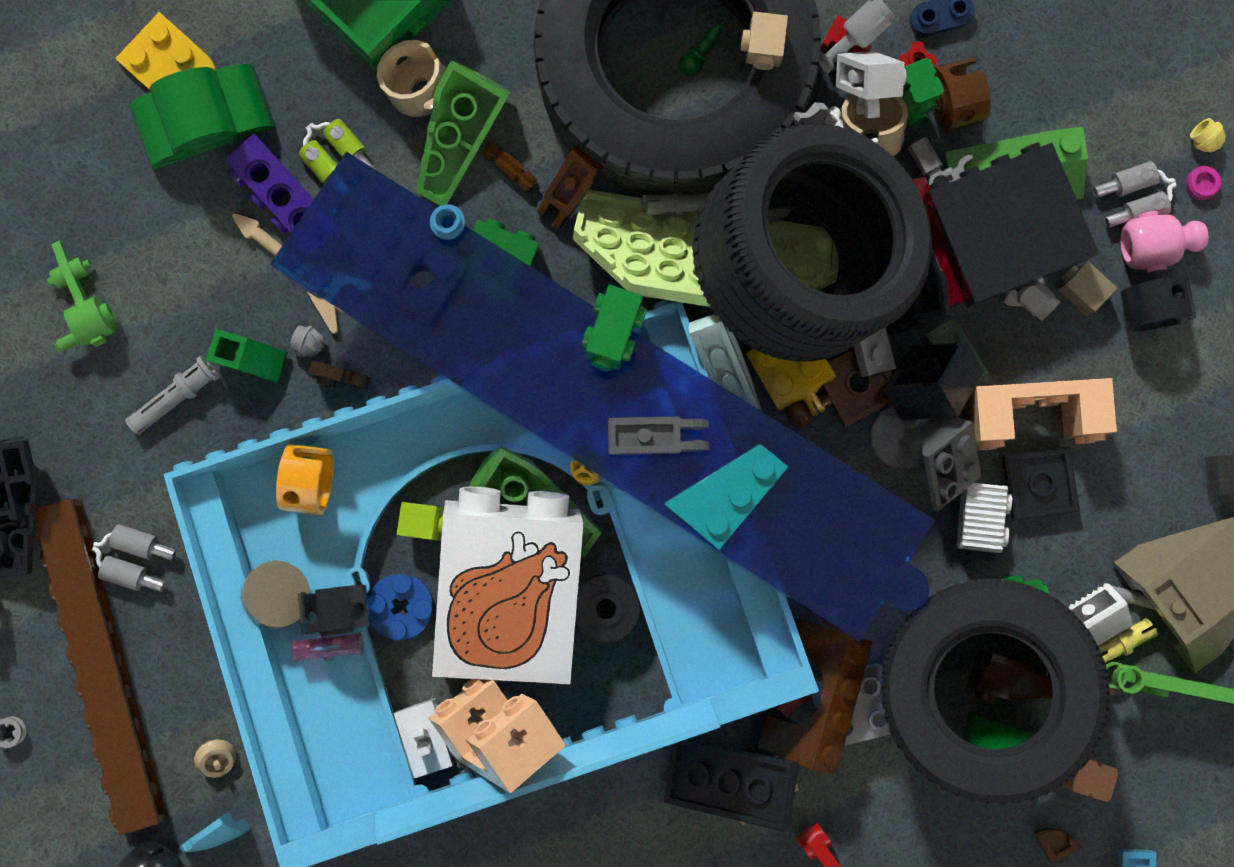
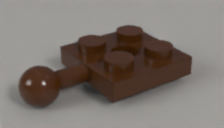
[788,348,893,428]

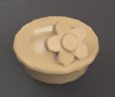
[194,739,236,778]

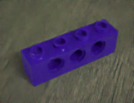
[225,134,346,261]

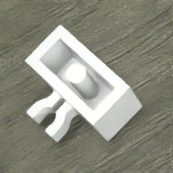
[836,51,906,118]
[394,698,456,778]

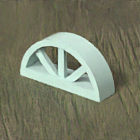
[689,314,766,437]

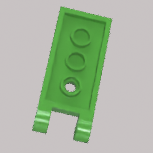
[1106,661,1234,704]

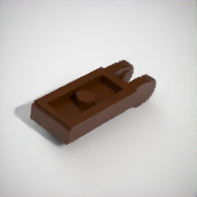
[537,146,603,230]

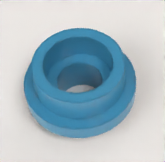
[430,204,465,240]

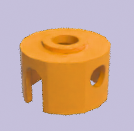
[276,444,334,515]

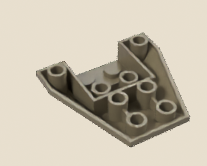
[1112,517,1234,673]

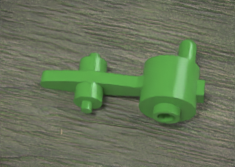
[47,240,116,352]

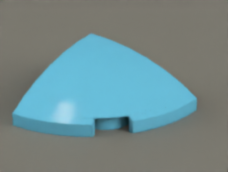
[179,812,251,852]

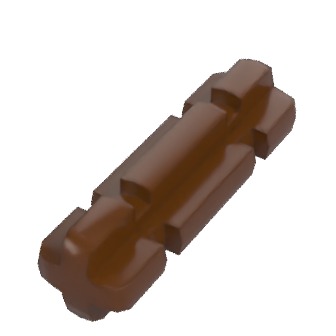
[482,140,538,193]

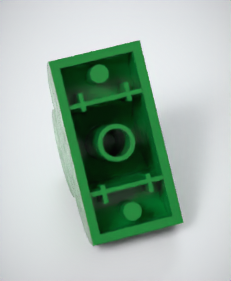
[129,64,276,170]

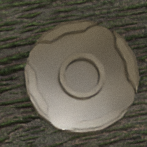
[240,560,311,630]

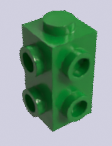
[581,284,647,371]

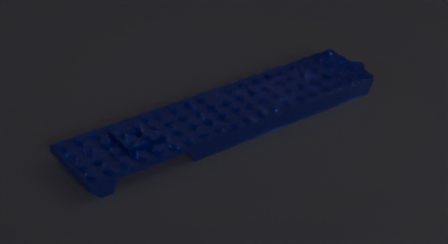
[270,151,935,641]

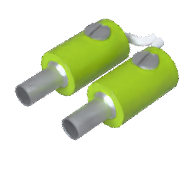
[298,119,376,198]

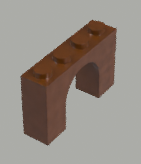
[758,618,873,775]

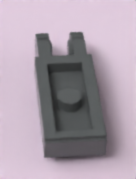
[608,417,709,455]

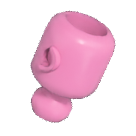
[1120,211,1209,272]

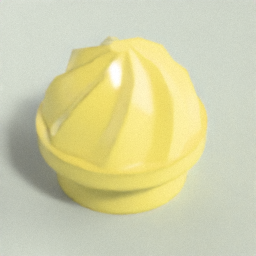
[1190,118,1226,152]

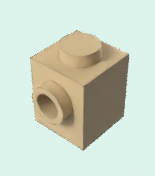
[741,12,788,70]

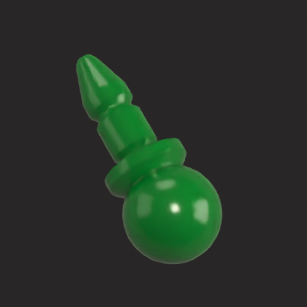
[678,23,722,76]

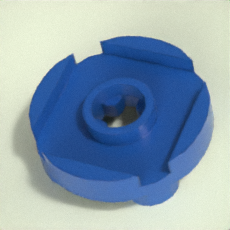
[368,574,434,640]

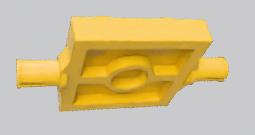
[746,349,837,416]

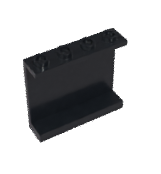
[922,142,1099,308]

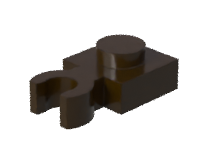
[309,360,371,390]

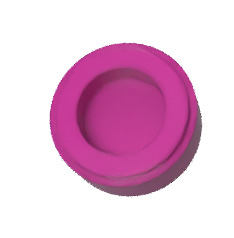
[1185,166,1221,200]

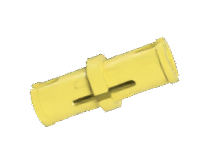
[1099,618,1158,664]

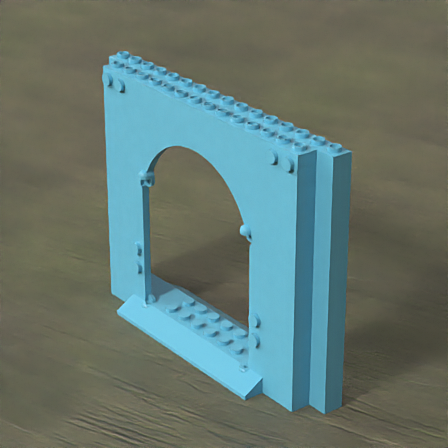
[163,300,819,867]

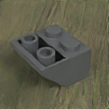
[919,417,981,512]

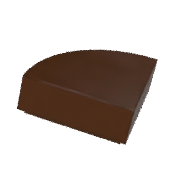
[1034,828,1082,864]

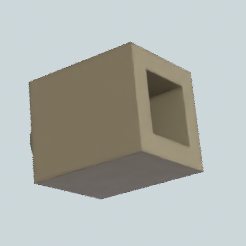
[1057,261,1117,316]

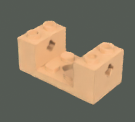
[963,378,1117,451]
[428,679,566,793]

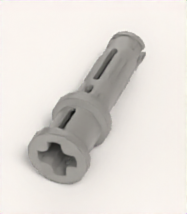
[125,355,220,435]

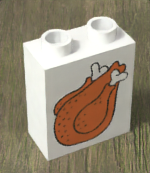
[432,487,583,684]

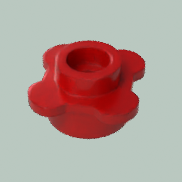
[898,41,937,67]

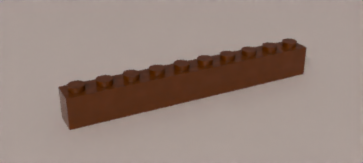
[34,499,168,835]

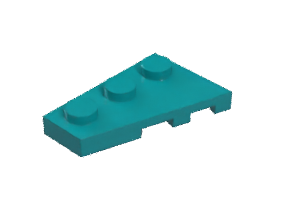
[664,444,788,550]

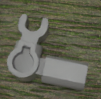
[907,137,980,185]

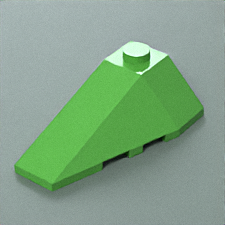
[416,60,511,206]
[945,127,1088,200]

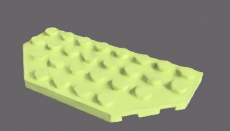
[573,190,839,307]

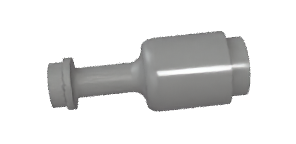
[819,0,896,74]

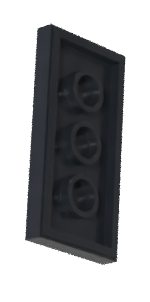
[664,738,799,832]

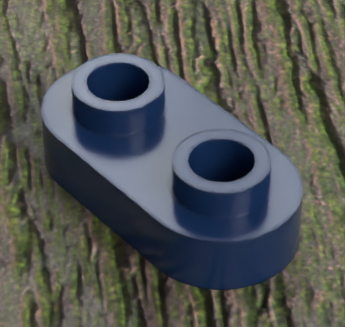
[909,0,975,37]

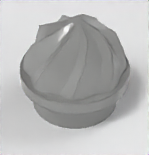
[290,325,324,357]

